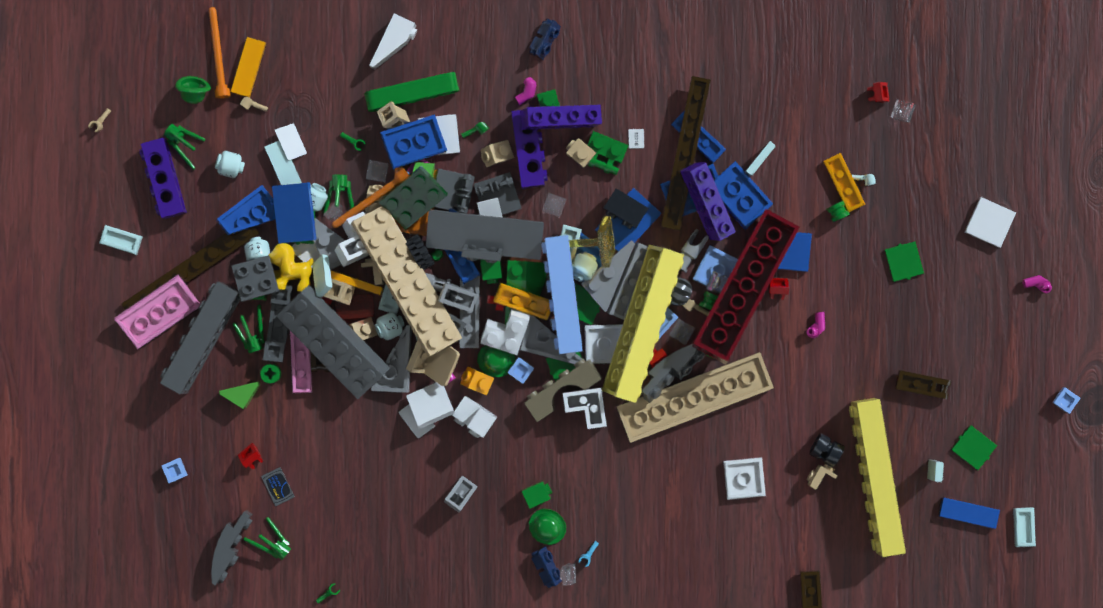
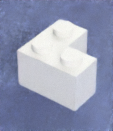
[334,212,369,267]
[481,308,530,355]
[563,387,607,429]
[452,396,497,438]

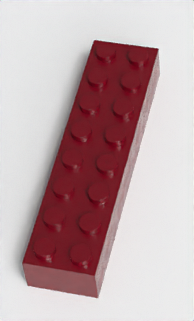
[692,209,800,365]

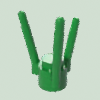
[164,124,205,170]
[323,174,354,215]
[233,305,265,353]
[243,517,291,561]

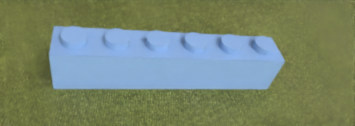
[541,235,583,354]

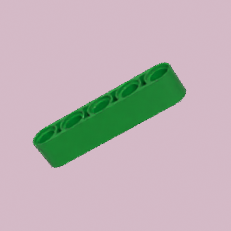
[364,72,460,112]

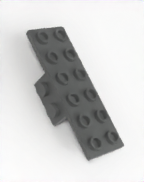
[426,210,544,263]

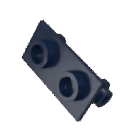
[529,18,561,60]
[531,546,563,588]

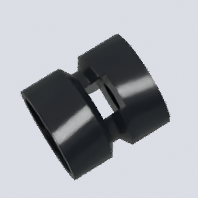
[809,433,845,467]

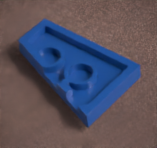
[216,185,276,235]

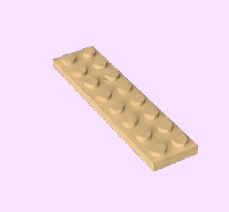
[351,206,462,357]
[617,352,774,443]

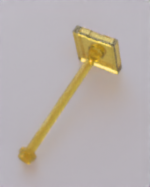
[542,216,615,268]

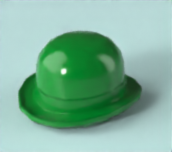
[175,76,211,104]
[477,345,515,377]
[529,509,566,545]

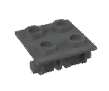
[434,168,474,214]
[474,172,522,215]
[232,255,279,302]

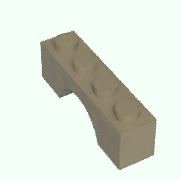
[525,359,602,422]

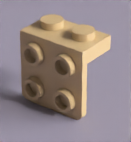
[406,340,460,386]

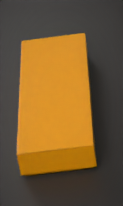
[231,37,266,98]
[823,153,865,212]
[330,270,383,296]
[493,283,550,320]

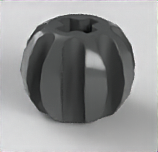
[670,277,692,306]

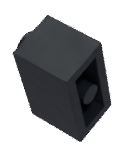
[603,188,649,230]

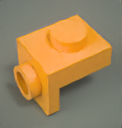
[460,367,494,395]

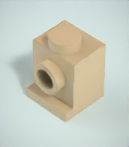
[377,101,410,130]
[324,279,355,305]

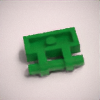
[588,131,629,175]

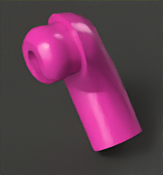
[515,77,537,105]
[1023,275,1052,293]
[806,312,825,338]

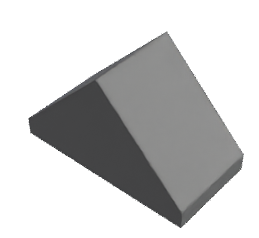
[438,283,478,312]
[443,475,478,512]

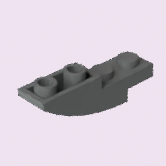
[642,344,705,403]
[211,510,253,585]

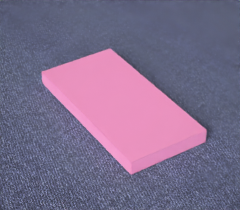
[115,275,201,349]

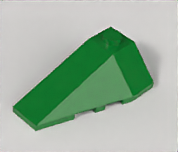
[505,260,546,325]

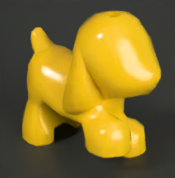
[268,243,314,291]

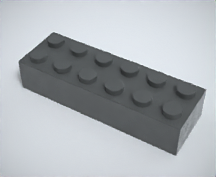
[160,281,241,395]
[276,285,390,399]

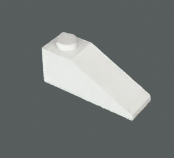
[369,14,417,70]

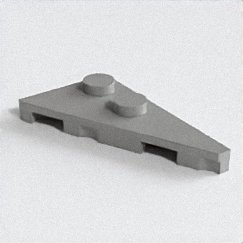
[313,218,345,270]
[581,240,635,312]
[520,315,582,364]
[371,325,412,393]

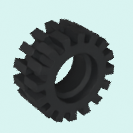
[405,234,435,270]

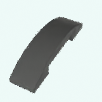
[263,285,293,363]

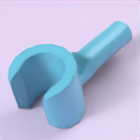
[579,541,599,567]

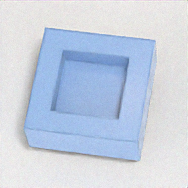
[508,357,534,383]
[1052,387,1080,414]
[162,458,188,483]

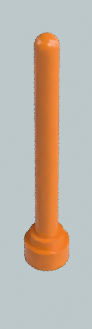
[209,7,231,99]
[332,168,409,228]

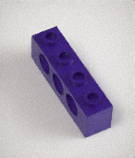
[520,105,602,130]
[511,110,548,189]
[140,138,187,219]
[680,163,736,241]

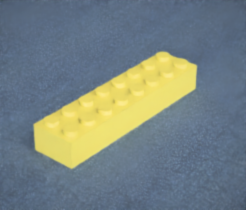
[602,245,684,403]
[849,398,906,557]

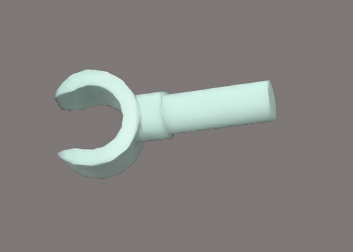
[852,174,875,186]

